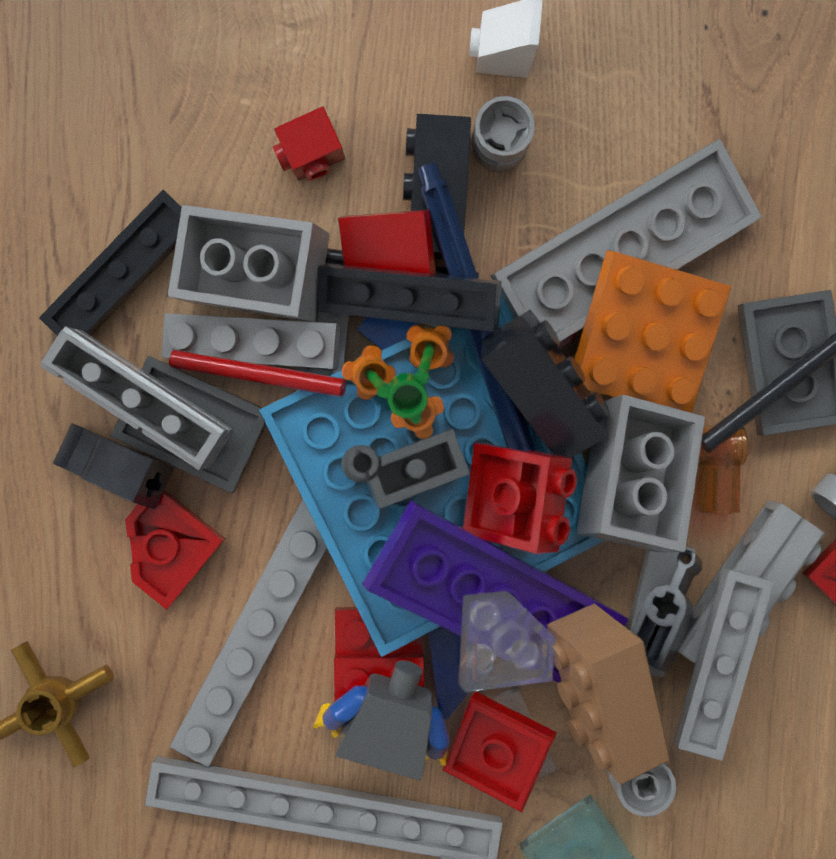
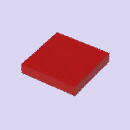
[338,210,436,274]
[442,691,557,813]

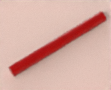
[169,350,346,397]

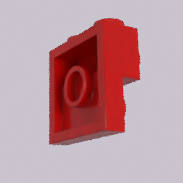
[463,443,577,554]
[334,607,424,702]

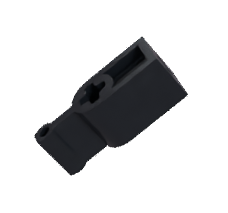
[53,423,174,509]
[631,549,702,674]

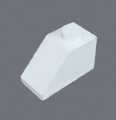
[469,0,543,78]

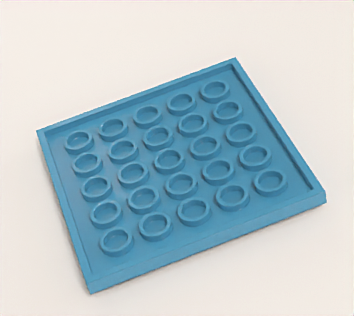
[259,296,605,657]

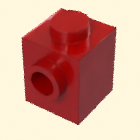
[272,106,345,181]

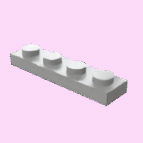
[162,313,341,370]
[673,567,774,761]

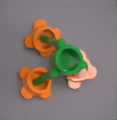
[342,325,454,439]

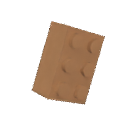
[547,603,669,784]

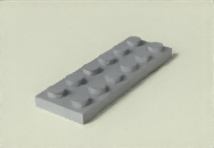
[490,139,762,342]

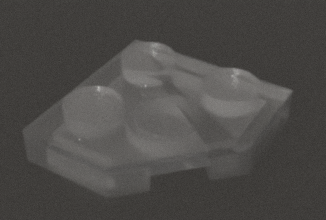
[459,591,555,692]

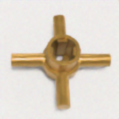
[0,641,114,767]

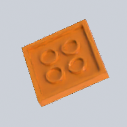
[575,250,732,413]

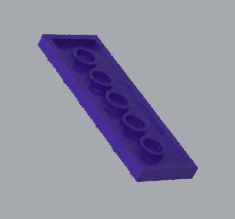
[362,501,629,683]

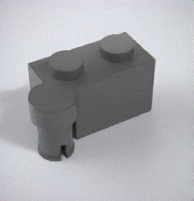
[341,429,470,509]

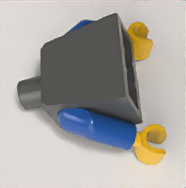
[313,660,450,781]

